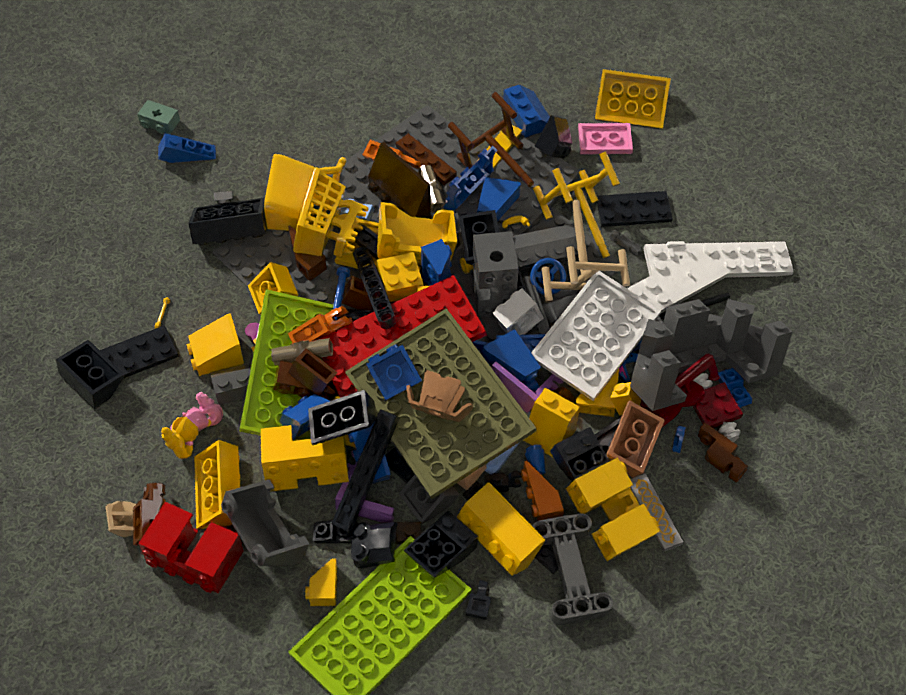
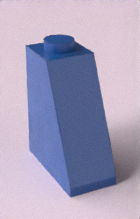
[477,177,521,222]
[480,329,541,382]

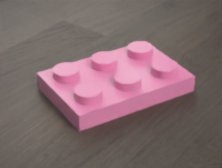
[578,123,633,154]

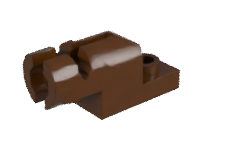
[698,423,748,483]
[133,483,166,546]

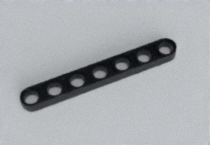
[353,246,397,329]

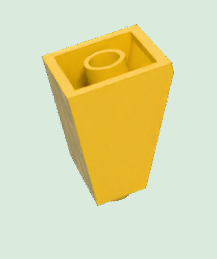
[186,313,244,376]
[523,388,580,458]

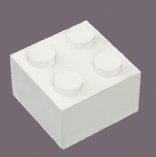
[493,288,544,335]

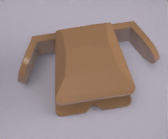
[406,371,473,422]

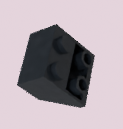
[550,427,610,480]

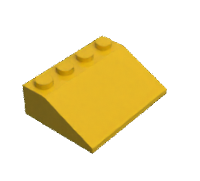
[595,69,671,129]

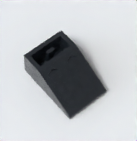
[404,510,478,578]

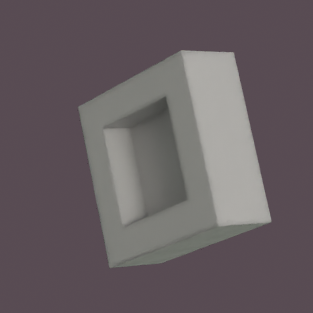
[213,191,233,203]

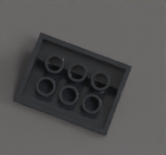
[188,197,267,246]

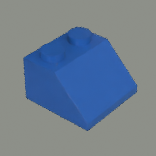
[279,394,329,440]

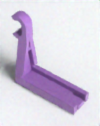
[491,362,564,413]
[335,451,394,522]

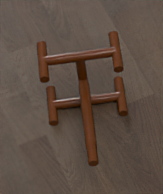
[448,92,534,187]

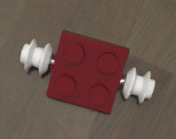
[693,373,743,442]

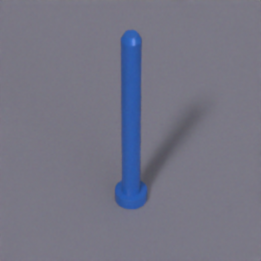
[333,267,350,320]

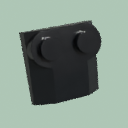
[351,522,398,568]

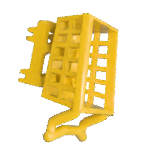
[293,157,369,257]

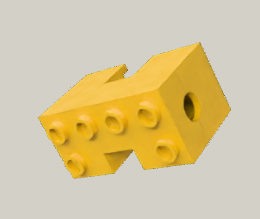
[261,425,349,492]
[566,457,660,561]

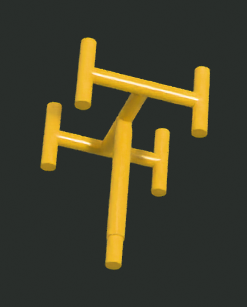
[533,151,620,258]

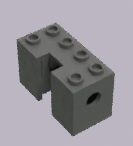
[472,231,518,317]

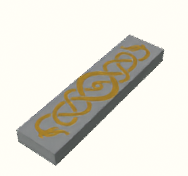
[630,474,683,552]

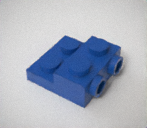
[366,344,422,401]

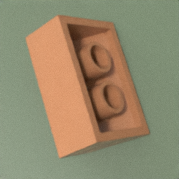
[606,401,664,478]

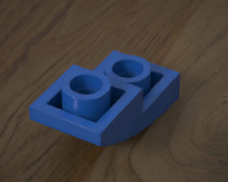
[718,368,752,408]

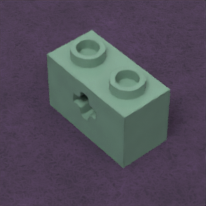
[137,100,180,134]

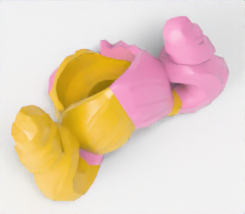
[161,392,223,459]

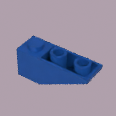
[158,133,216,163]

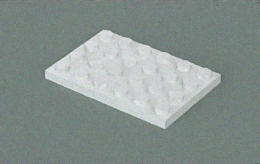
[531,271,661,401]

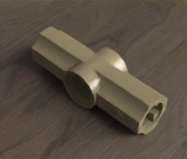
[417,165,445,213]
[271,338,333,366]

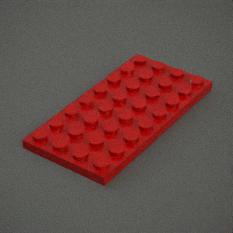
[318,275,487,398]

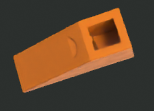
[521,461,564,521]

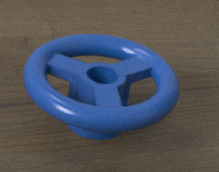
[530,258,566,295]

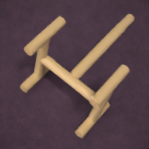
[542,200,630,303]

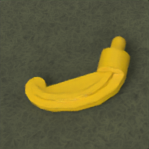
[502,215,530,228]

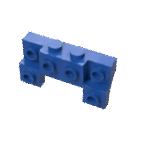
[443,146,498,211]

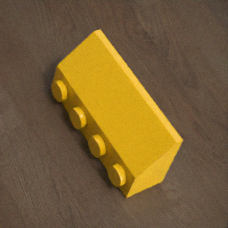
[194,440,240,529]
[457,483,545,576]

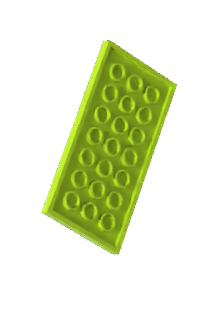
[239,289,334,441]
[288,536,472,695]

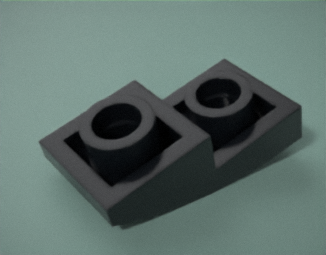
[313,520,358,544]

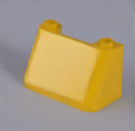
[264,154,316,231]
[377,202,457,265]

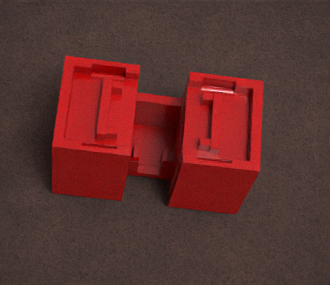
[138,502,243,593]

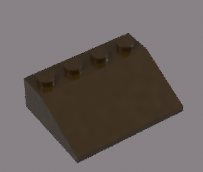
[368,142,431,219]

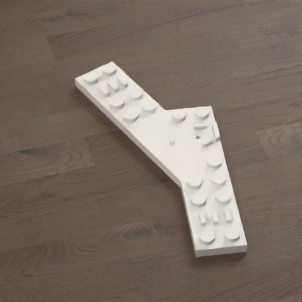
[627,241,794,313]

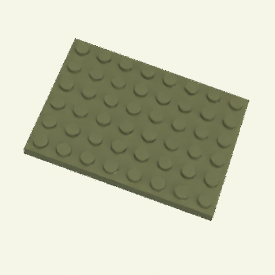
[345,308,537,499]

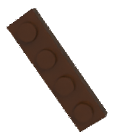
[396,133,457,186]

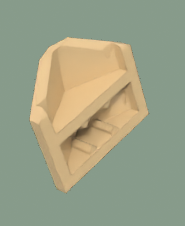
[106,501,136,537]

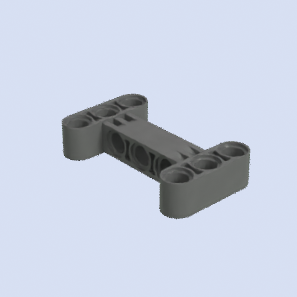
[533,514,613,625]

